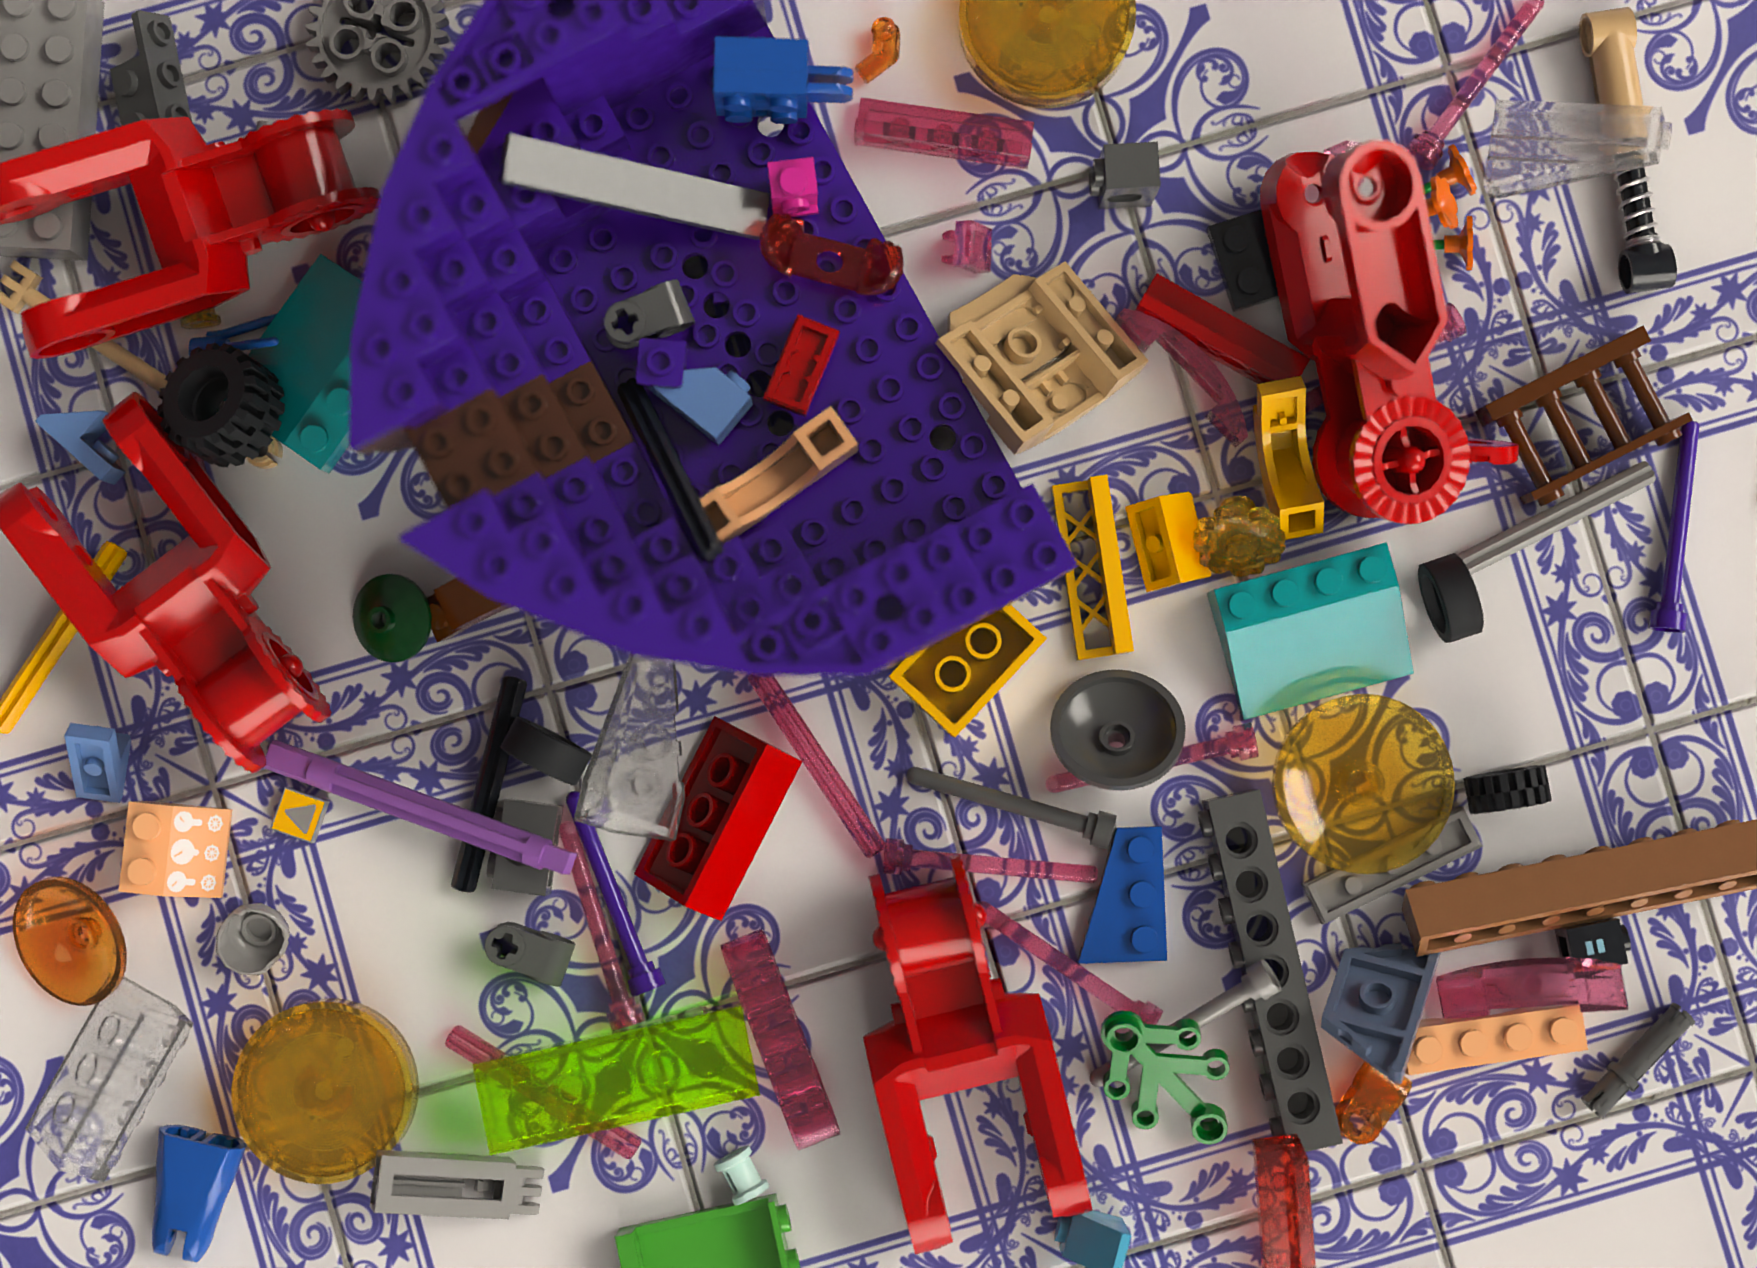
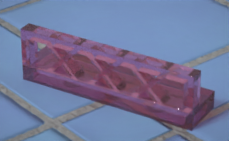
[854,97,1034,169]

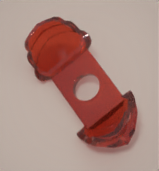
[759,213,904,296]

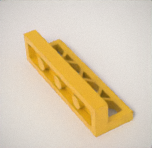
[1051,474,1134,660]

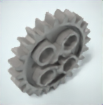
[305,0,451,106]

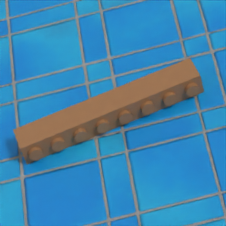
[1402,819,1757,957]

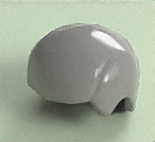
[216,903,290,975]

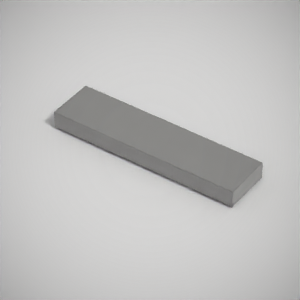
[1301,806,1483,925]

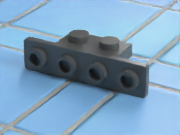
[110,10,192,126]

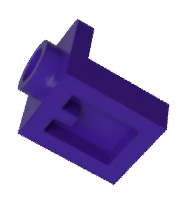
[636,338,688,389]

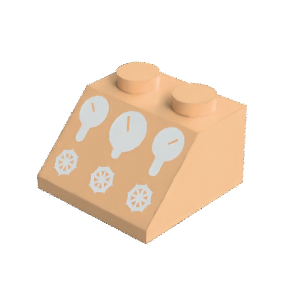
[118,801,233,898]

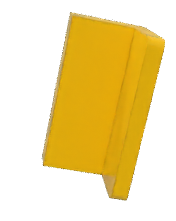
[1125,492,1211,592]

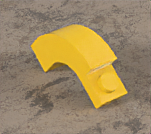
[1253,376,1324,541]

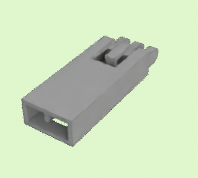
[369,1150,544,1219]

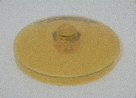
[1272,694,1455,874]

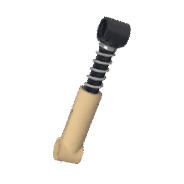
[1579,7,1677,294]

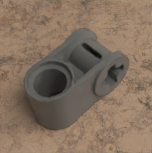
[604,279,696,350]
[484,922,576,987]

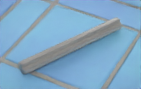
[1458,461,1656,575]

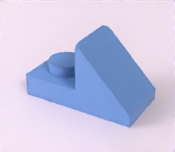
[35,410,126,485]
[64,723,131,803]

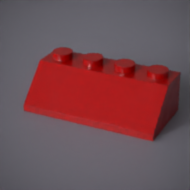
[634,716,803,921]

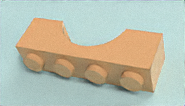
[699,406,858,544]
[1405,999,1588,1075]

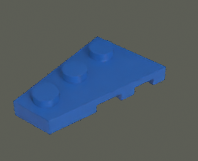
[1077,826,1167,964]

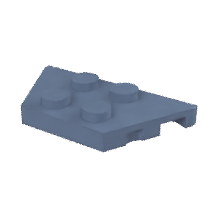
[1321,943,1441,1084]

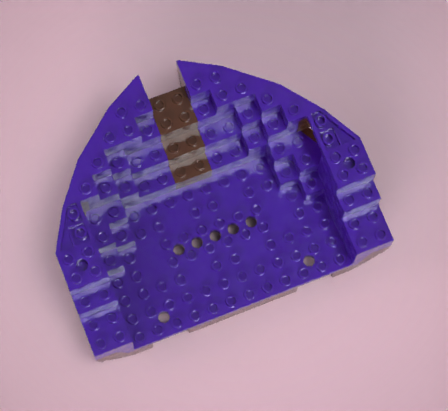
[349,0,1078,676]

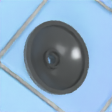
[1050,670,1186,791]

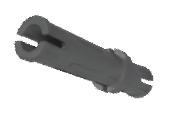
[1581,1003,1695,1119]

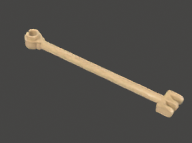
[0,260,283,469]

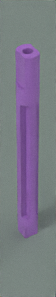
[264,740,577,875]

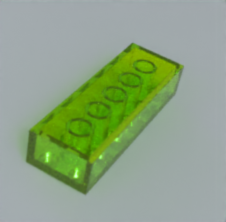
[472,1003,760,1156]

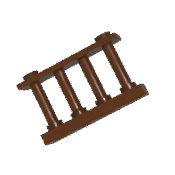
[1475,326,1693,507]

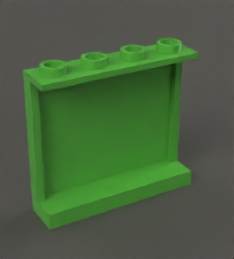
[615,1193,800,1268]

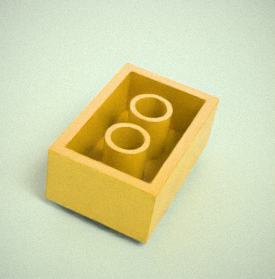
[889,604,1047,738]

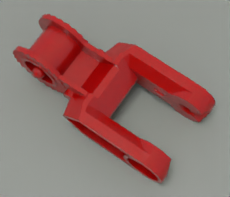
[0,108,380,359]
[1260,140,1471,524]
[0,392,332,774]
[863,854,1092,1255]

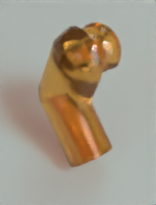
[855,17,901,84]

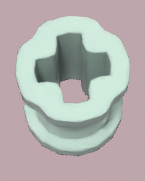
[714,1145,769,1206]

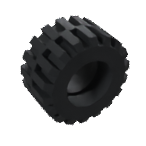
[157,343,285,467]

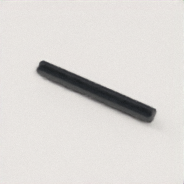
[617,378,723,562]
[451,676,527,893]

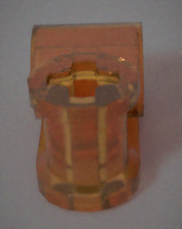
[1335,1061,1412,1144]

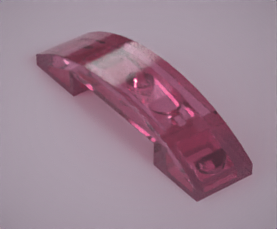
[1115,308,1248,448]
[1436,957,1628,1018]

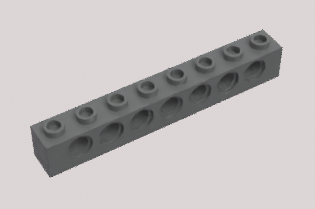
[1198,789,1343,1156]

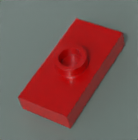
[763,314,840,417]

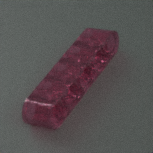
[720,929,841,1151]

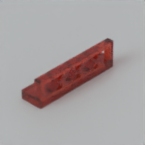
[1252,1134,1316,1268]

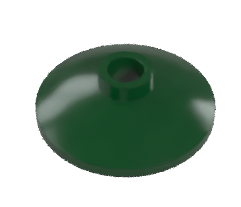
[353,574,432,662]

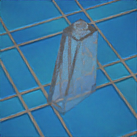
[1483,100,1672,199]

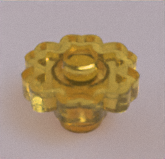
[1193,496,1286,577]

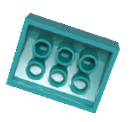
[223,253,363,473]
[1207,542,1414,720]

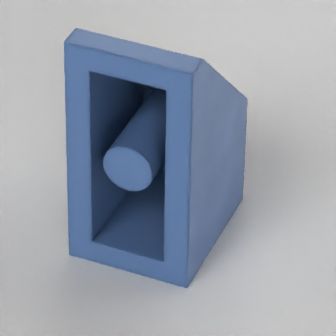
[647,367,753,446]

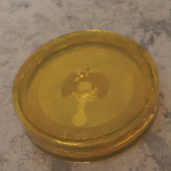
[958,0,1136,108]
[231,998,419,1184]

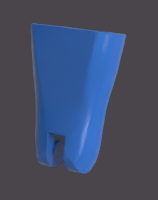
[152,1125,246,1263]

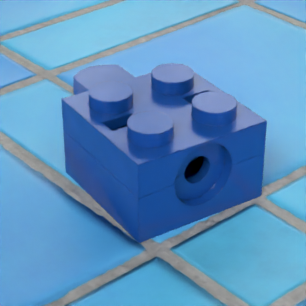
[714,36,854,124]

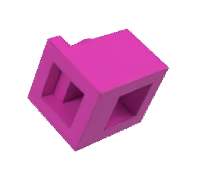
[767,157,819,219]

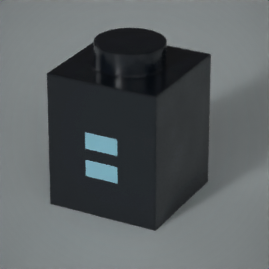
[1554,918,1631,974]

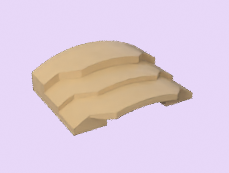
[935,261,1149,455]

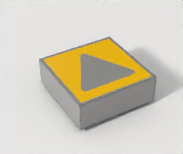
[270,787,330,844]

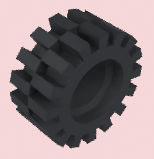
[1463,765,1552,814]

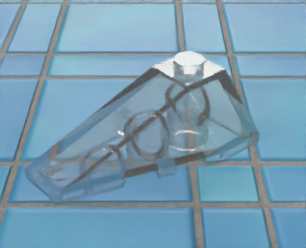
[574,654,685,841]

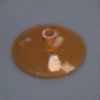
[13,876,127,1006]

